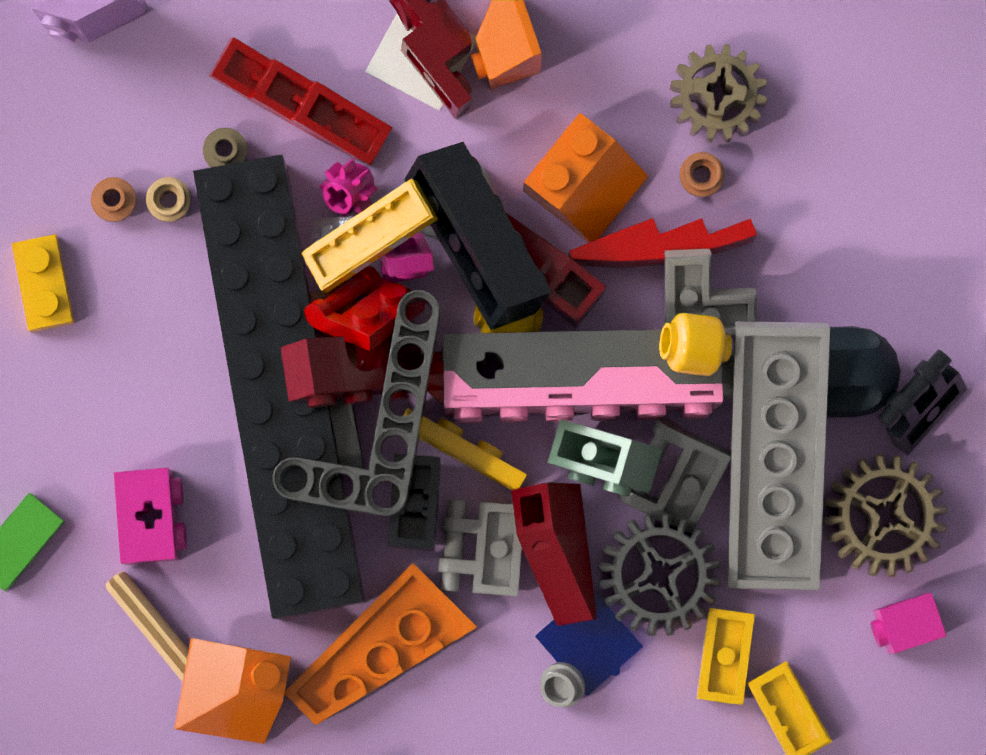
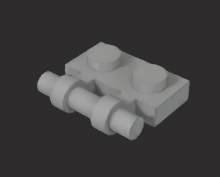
[438,500,522,597]

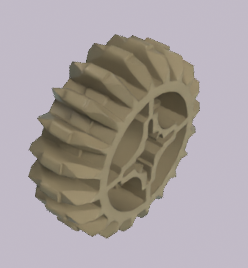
[823,454,947,577]

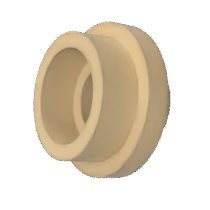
[146,177,191,222]

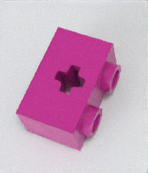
[113,467,187,565]

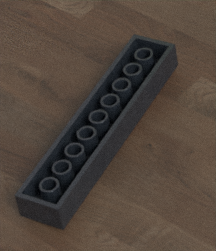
[193,155,366,619]

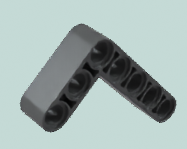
[273,290,440,517]

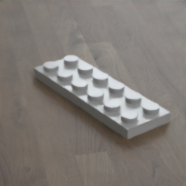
[728,321,830,590]

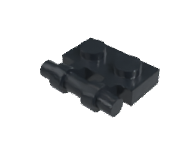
[877,349,967,456]

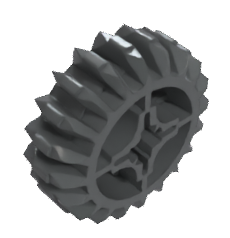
[598,513,721,636]

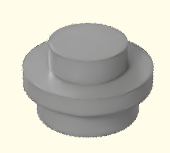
[540,662,585,708]

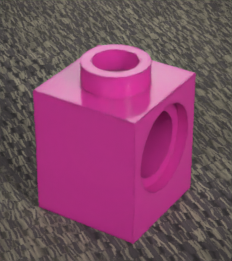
[870,592,946,654]

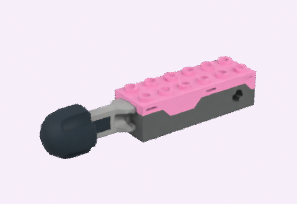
[421,326,901,424]

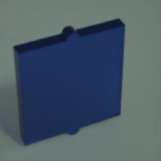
[535,591,643,696]

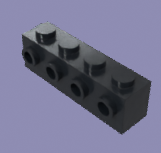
[404,142,551,330]

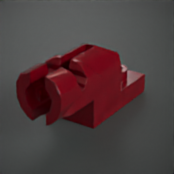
[389,0,472,119]

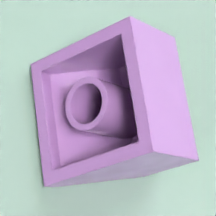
[32,0,147,44]

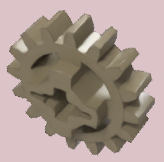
[670,44,767,143]

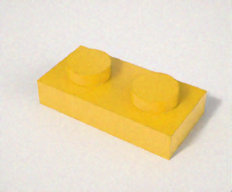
[11,234,75,333]
[696,608,755,705]

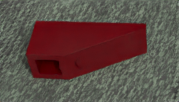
[504,211,606,328]
[511,482,597,626]

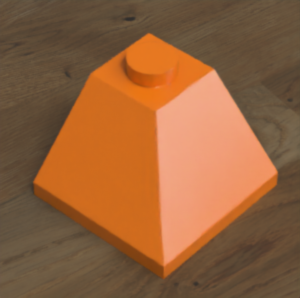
[470,0,542,90]
[174,638,291,744]

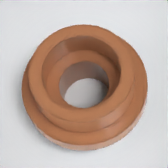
[679,152,724,197]
[91,177,136,222]

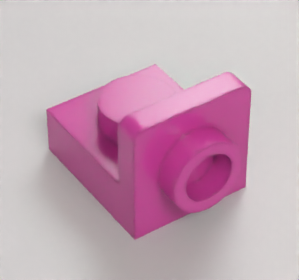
[380,233,434,282]

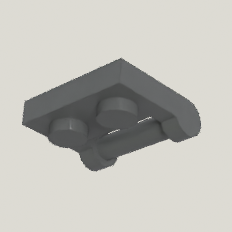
[619,417,731,535]

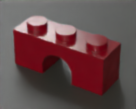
[280,334,421,408]

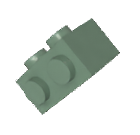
[547,419,662,497]

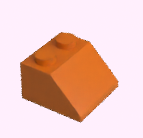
[523,113,648,243]

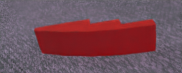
[209,37,393,166]
[568,218,757,268]

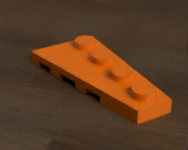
[284,563,478,725]

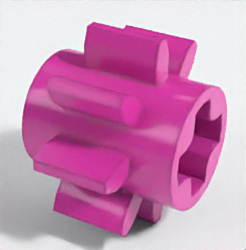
[319,159,378,218]

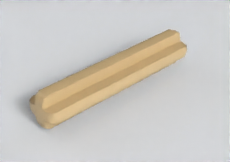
[105,571,189,682]

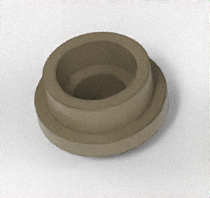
[203,128,248,167]

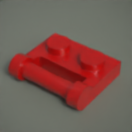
[304,265,425,351]

